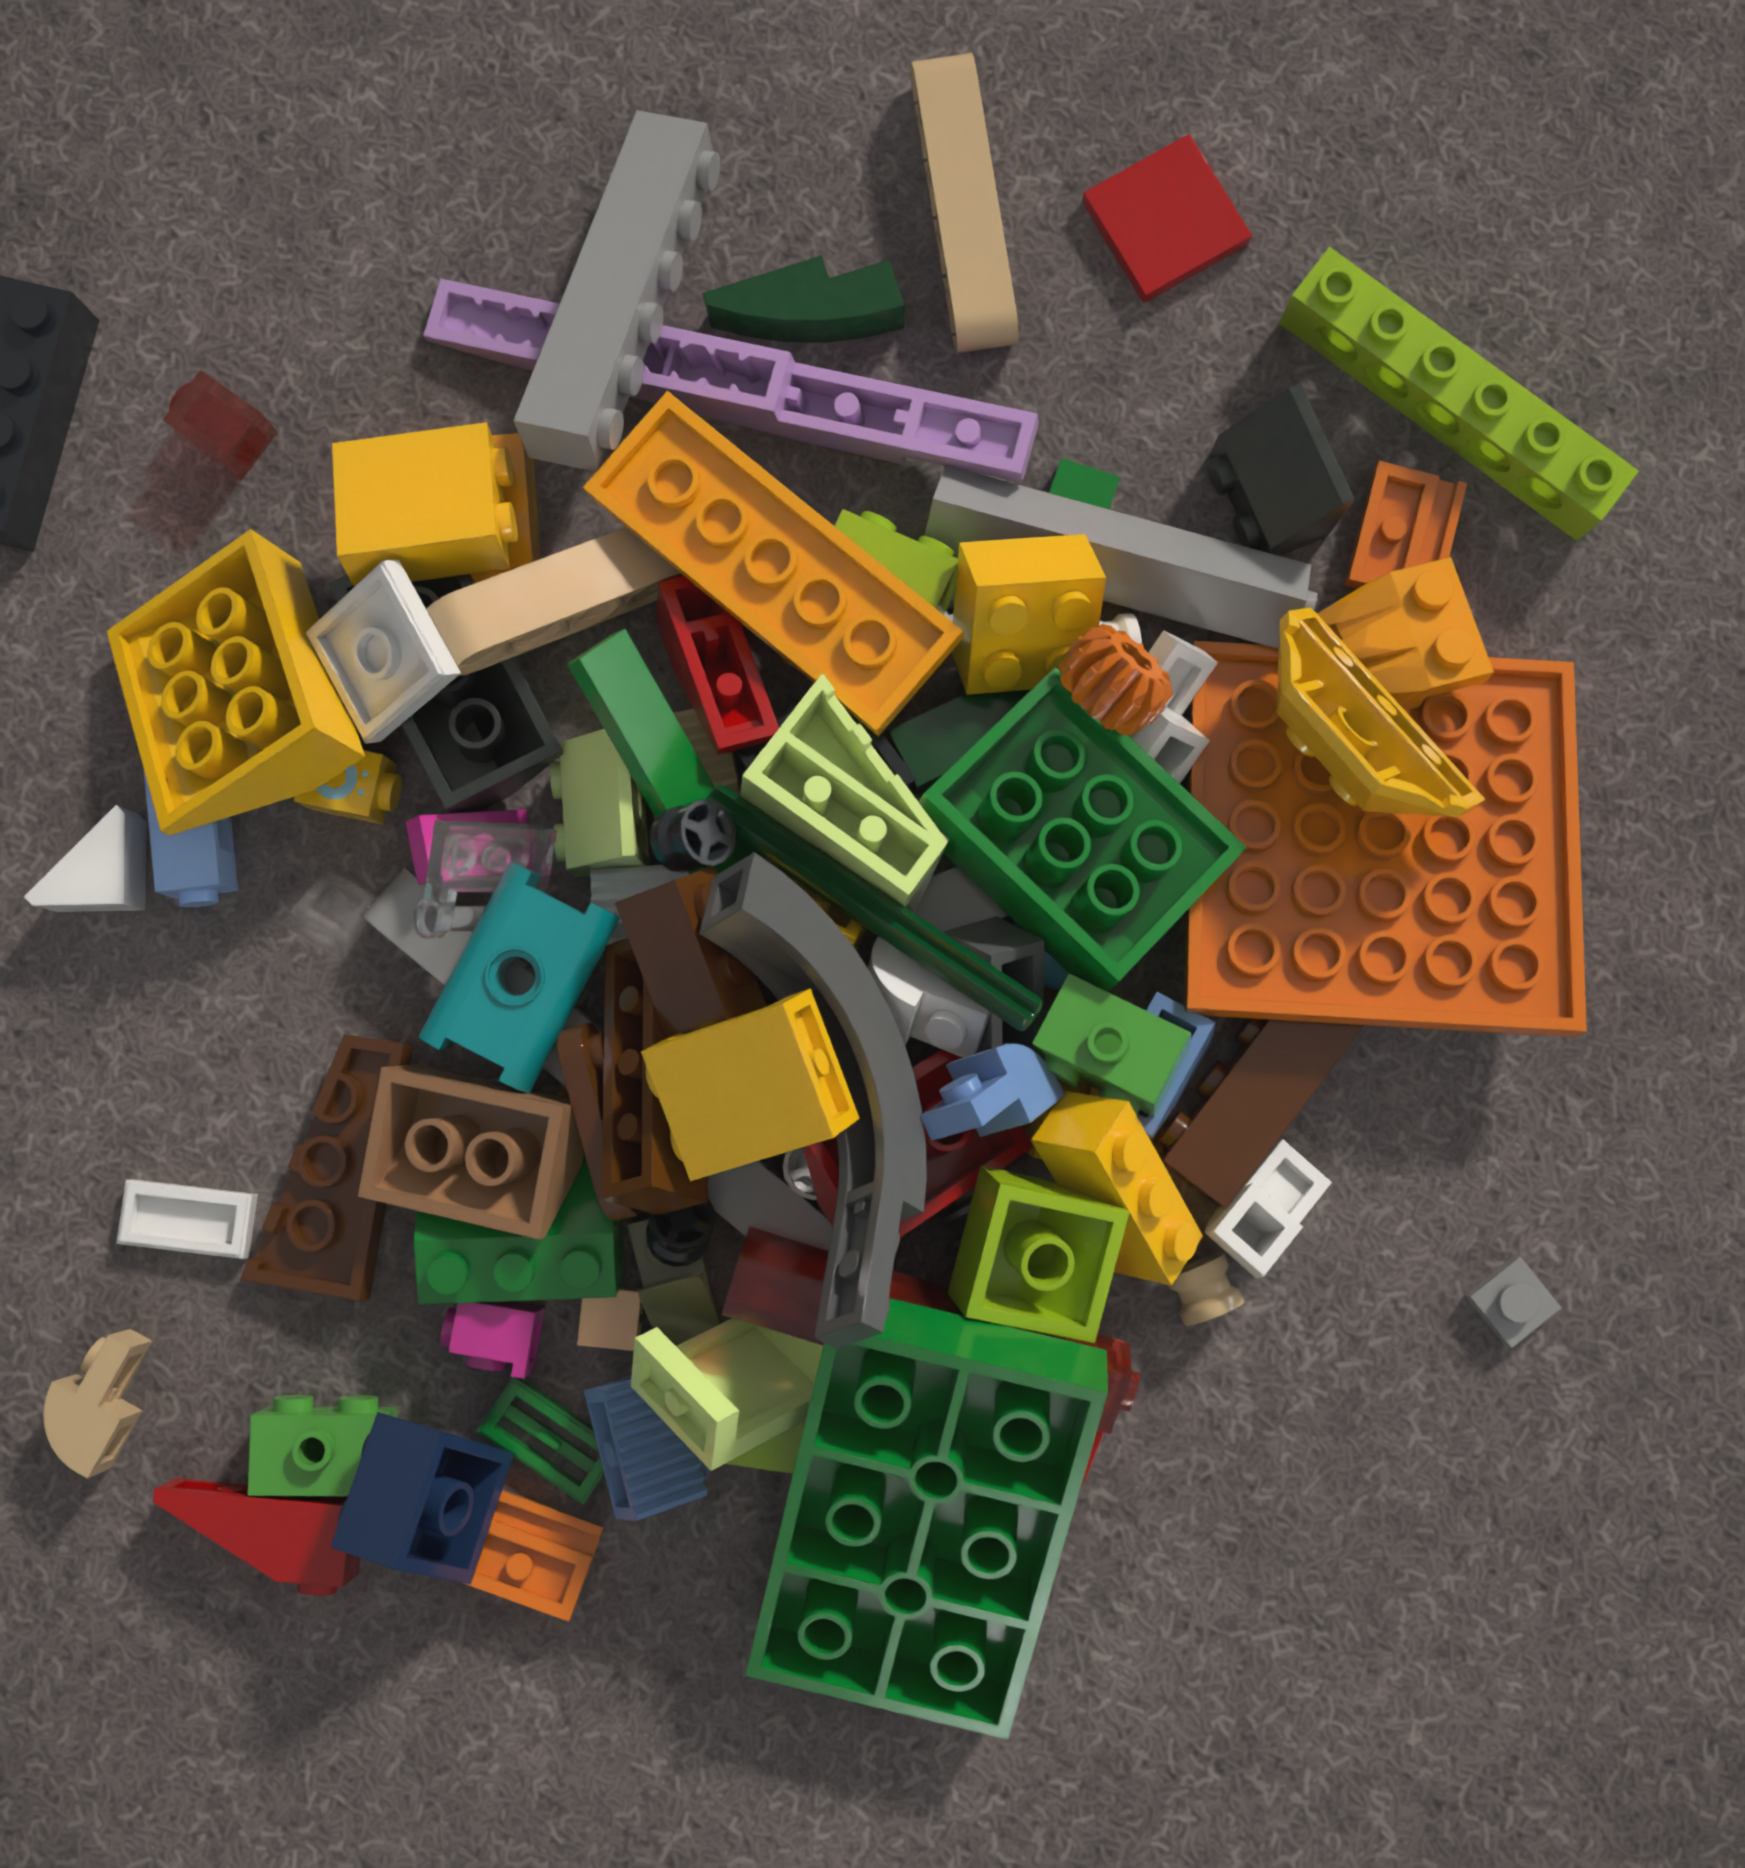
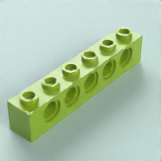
[1278,246,1639,541]

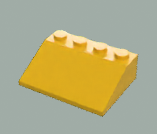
[106,529,365,836]

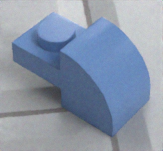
[920,1043,1065,1141]

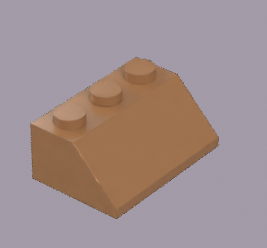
[358,1064,584,1239]

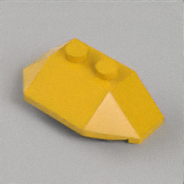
[1277,607,1485,817]

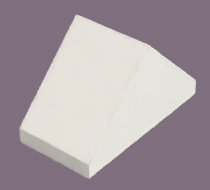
[24,805,147,912]

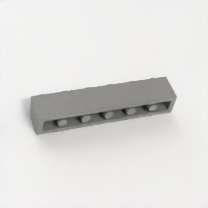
[513,110,720,472]

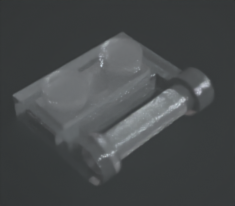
[413,821,557,939]

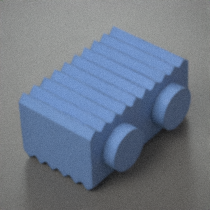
[584,1375,709,1521]

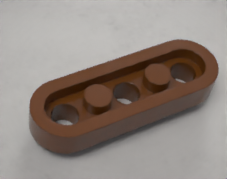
[557,1023,643,1221]

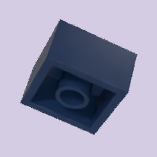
[330,1412,514,1584]

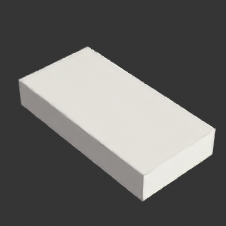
[116,1179,258,1259]

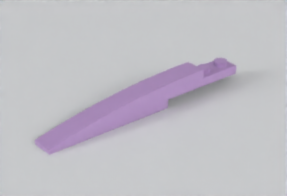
[423,278,1039,482]

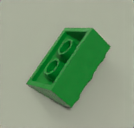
[414,1153,625,1305]

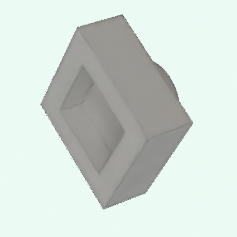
[1465,1255,1561,1348]

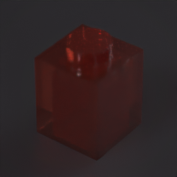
[163,370,278,481]

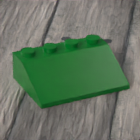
[919,667,1247,992]

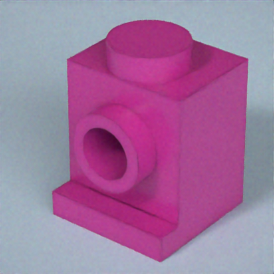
[441,1301,546,1379]

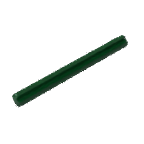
[706,785,1042,1031]

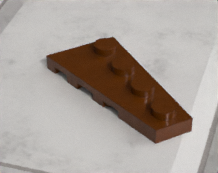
[240,1034,414,1301]

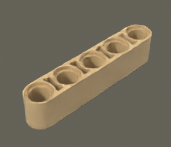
[910,52,1019,354]
[426,527,684,676]

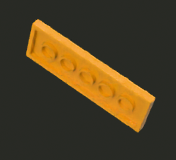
[582,391,964,737]

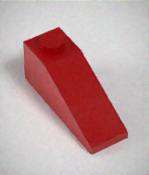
[656,576,779,755]
[153,1478,360,1596]

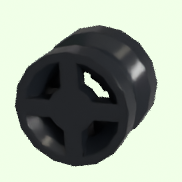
[650,799,736,873]
[645,1199,716,1267]

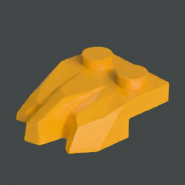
[1317,557,1494,710]

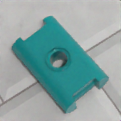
[418,861,620,1093]

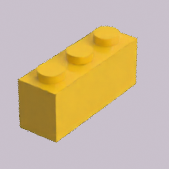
[1031,1091,1203,1286]

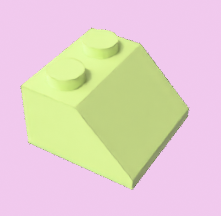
[550,729,650,877]

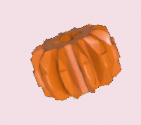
[1059,624,1173,736]

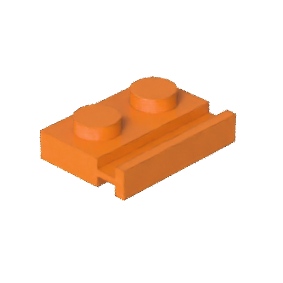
[1343,460,1467,589]
[463,1489,605,1622]

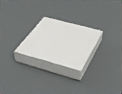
[305,560,461,744]

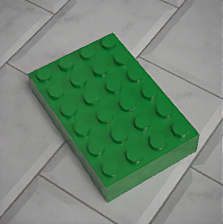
[745,1298,1108,1740]

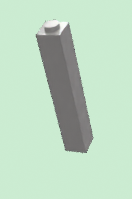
[925,465,1317,649]

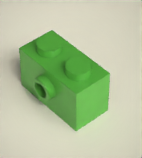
[1032,974,1191,1117]
[248,1395,397,1496]

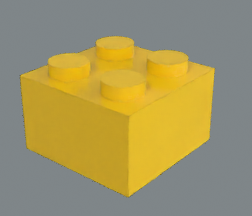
[951,534,1106,695]

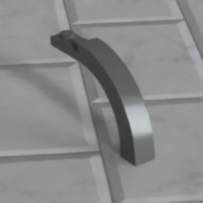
[699,853,927,1348]

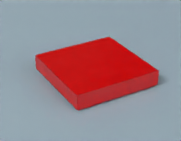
[1082,133,1252,304]

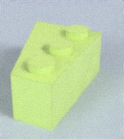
[740,673,948,907]

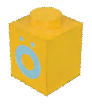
[294,751,402,825]

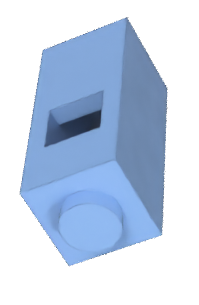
[143,768,238,907]

